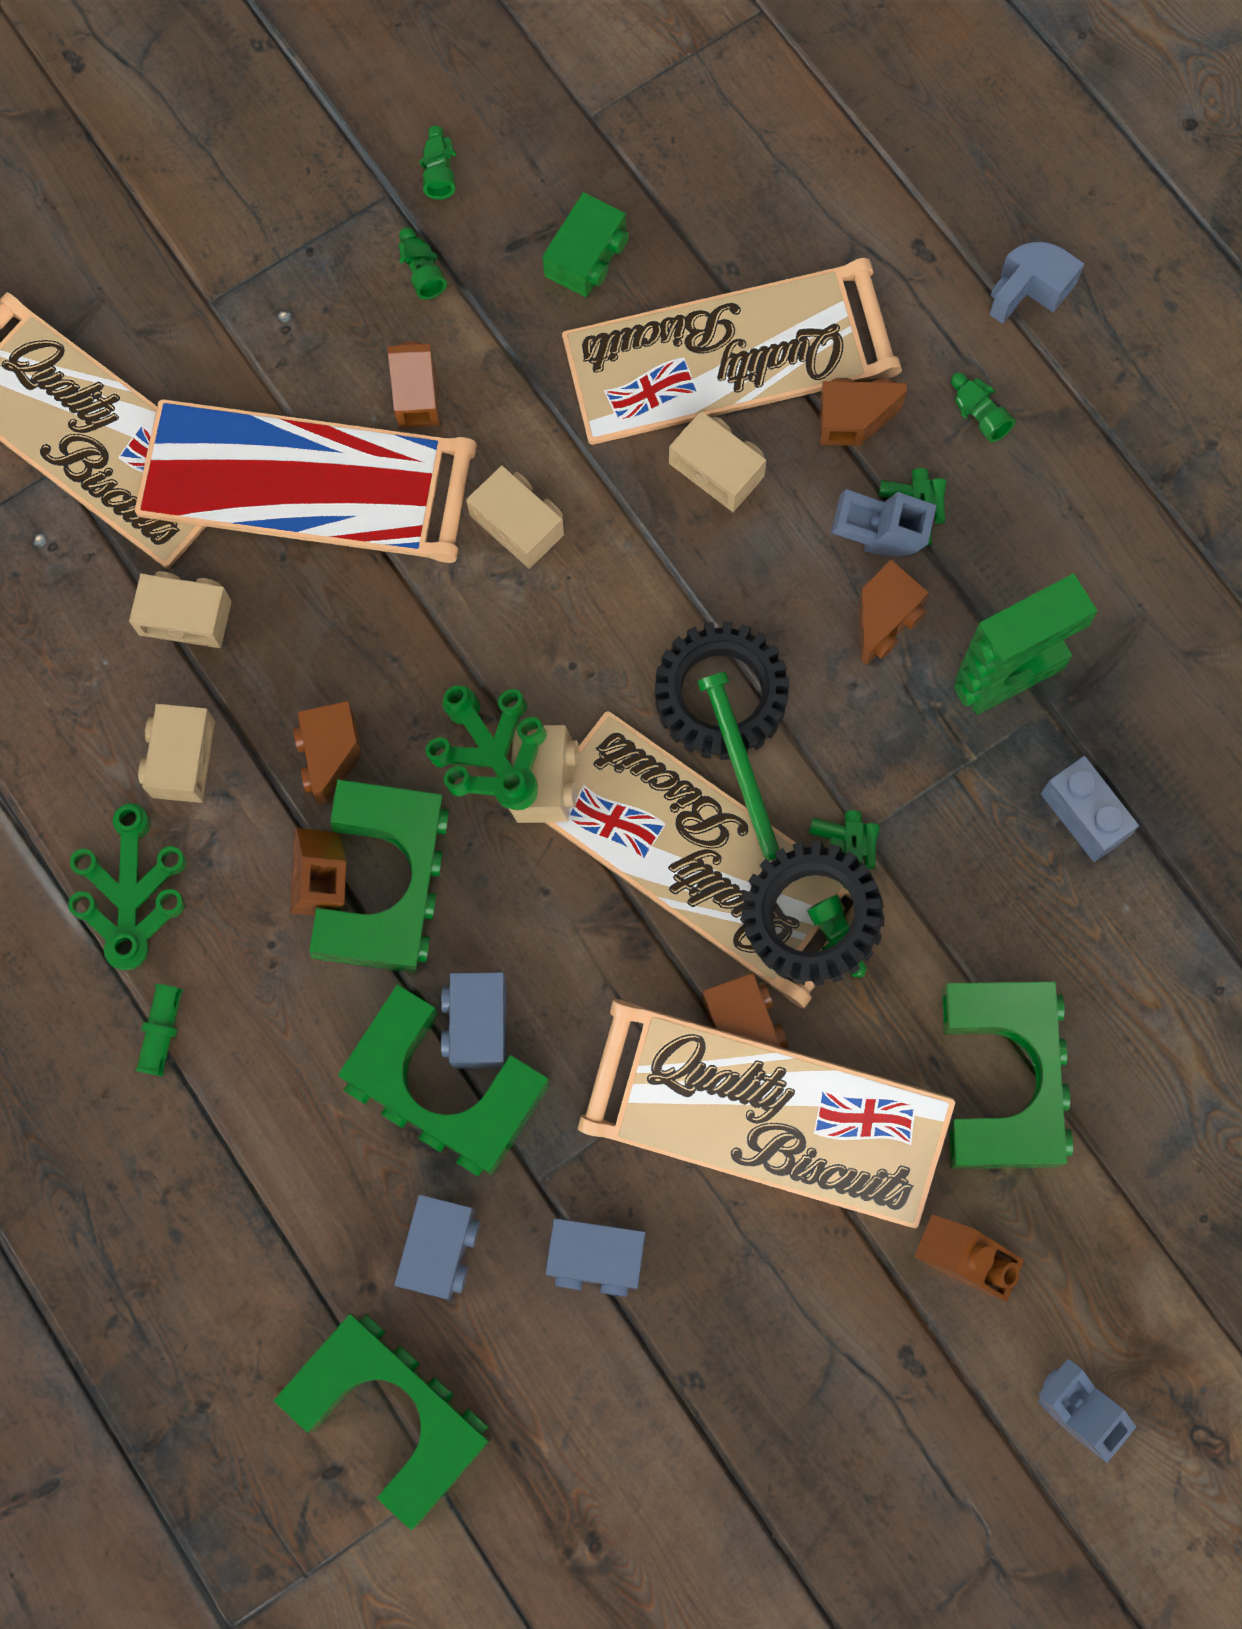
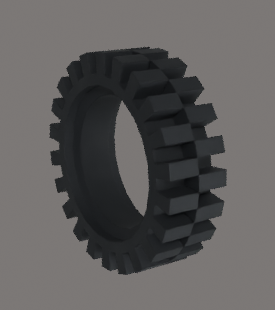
[655,621,789,760]
[741,841,885,986]

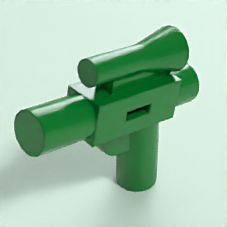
[878,468,947,547]
[808,810,880,890]

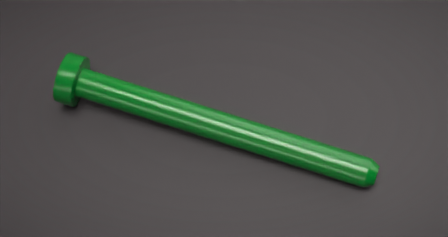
[697,671,780,861]

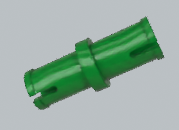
[135,984,184,1077]

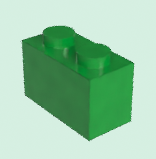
[542,192,629,298]

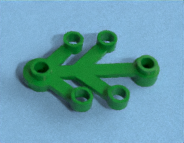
[425,685,547,811]
[68,803,186,971]

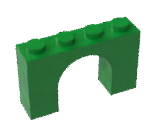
[954,573,1098,716]
[309,779,449,974]
[942,982,1073,1169]
[337,984,551,1177]
[273,1314,491,1531]

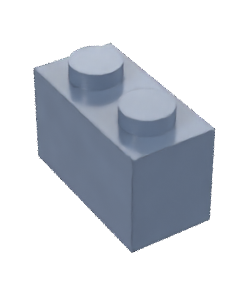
[1041,756,1139,862]
[441,972,507,1069]
[394,1195,480,1301]
[545,1219,646,1297]

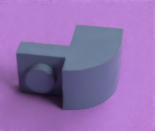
[990,242,1085,324]
[831,489,937,557]
[1038,1359,1136,1463]

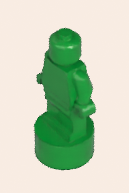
[419,125,457,200]
[398,227,447,300]
[950,372,1016,443]
[806,894,867,979]

